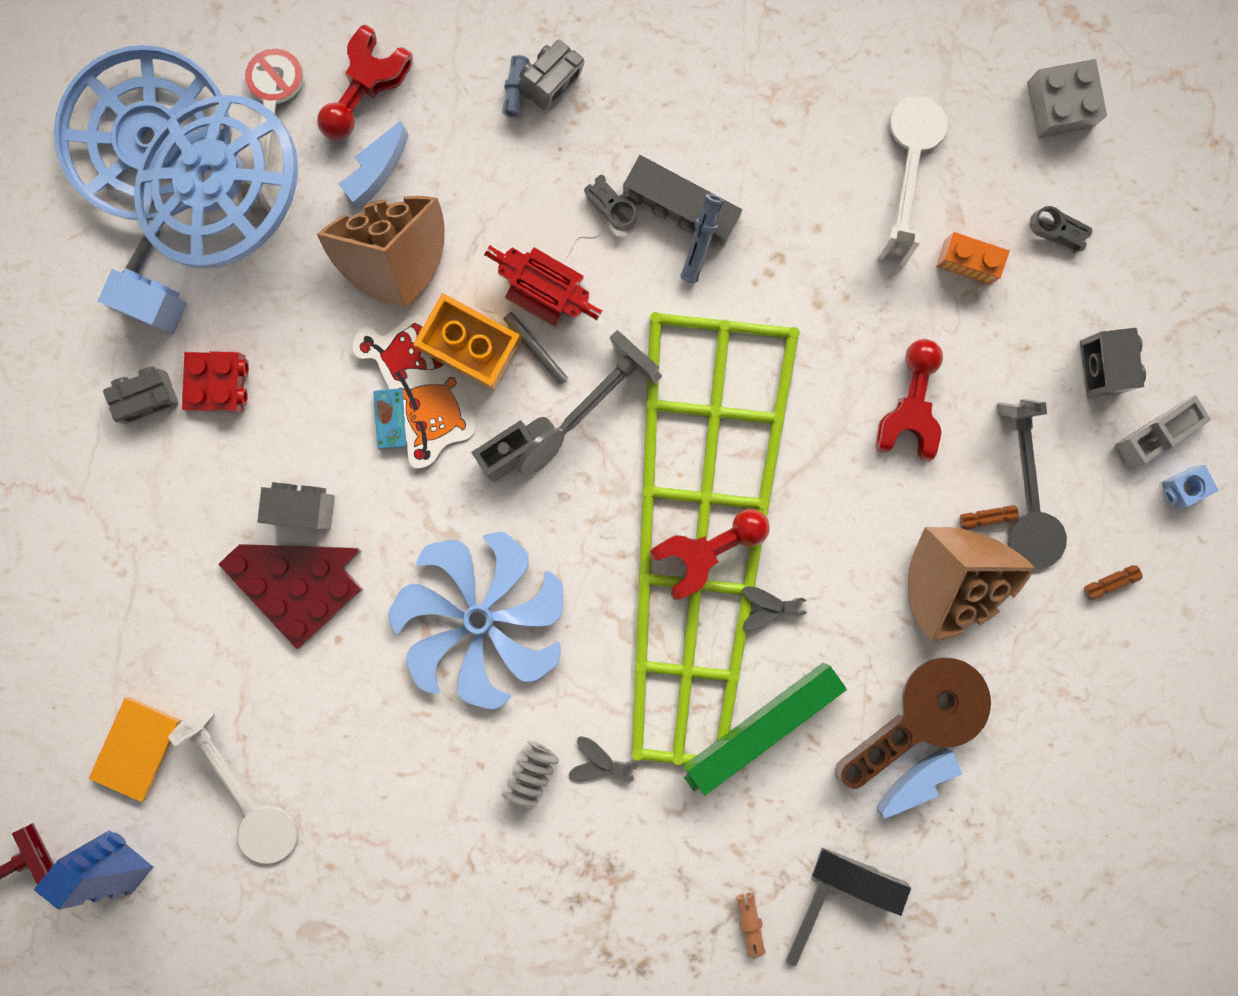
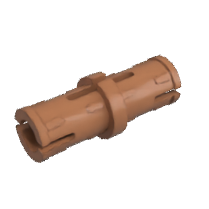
[736,893,766,957]

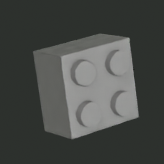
[1027,59,1107,137]

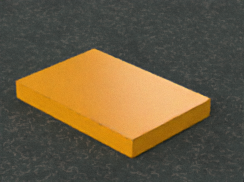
[88,697,181,802]

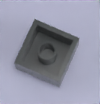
[1080,327,1146,398]
[257,482,335,529]

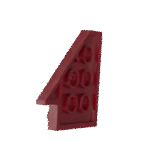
[218,544,363,649]

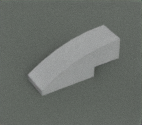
[1115,395,1211,469]

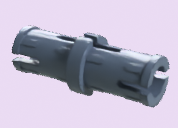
[502,55,530,118]

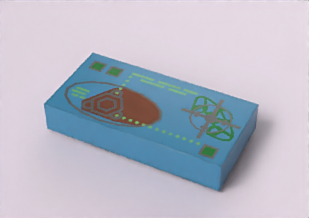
[373,388,407,449]

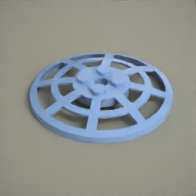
[54,45,232,221]
[134,95,298,268]

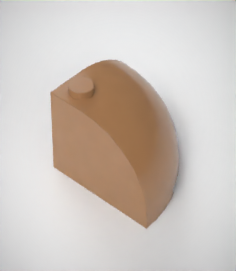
[317,196,445,308]
[908,527,1035,641]

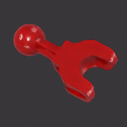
[317,24,413,141]
[875,339,943,462]
[648,509,770,600]

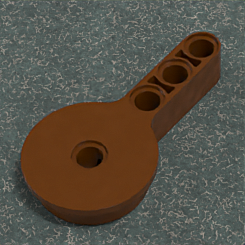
[835,657,991,789]

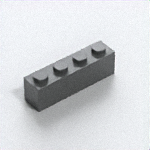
[623,154,743,246]

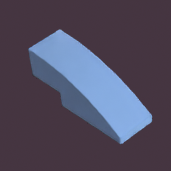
[339,121,409,209]
[876,748,962,819]

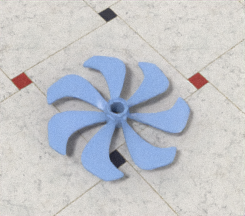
[388,532,563,709]

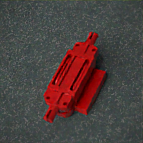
[484,245,603,327]

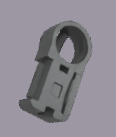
[584,175,638,232]
[1030,206,1092,253]

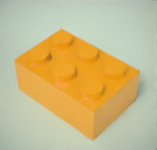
[414,293,522,391]

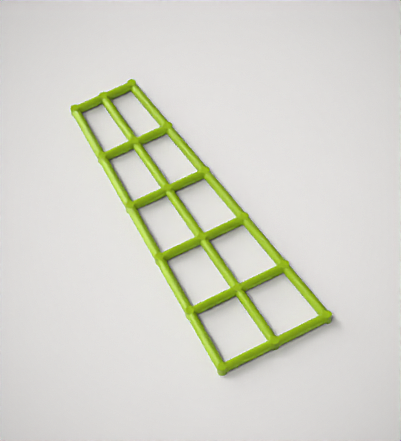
[631,312,800,765]

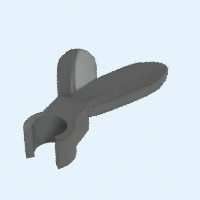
[742,587,807,631]
[569,736,637,781]

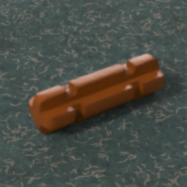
[960,505,1019,529]
[1084,565,1143,600]

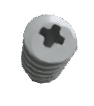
[502,740,559,808]

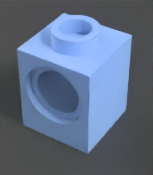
[1162,465,1219,508]

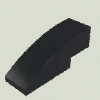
[812,848,911,916]

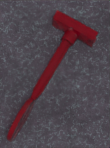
[0,823,54,885]

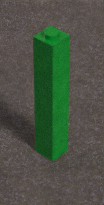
[683,663,847,796]

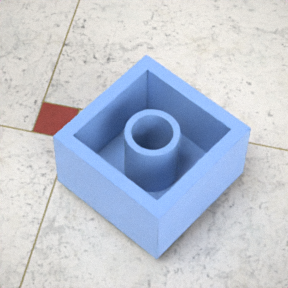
[97,268,187,334]

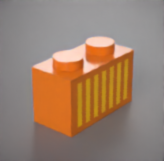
[936,232,1010,285]

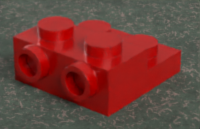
[182,351,249,413]

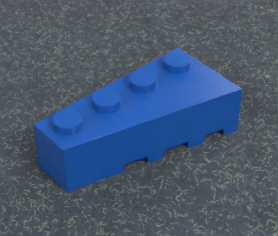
[34,830,154,910]

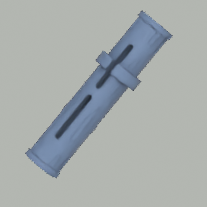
[680,194,724,283]

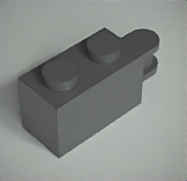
[471,417,554,482]

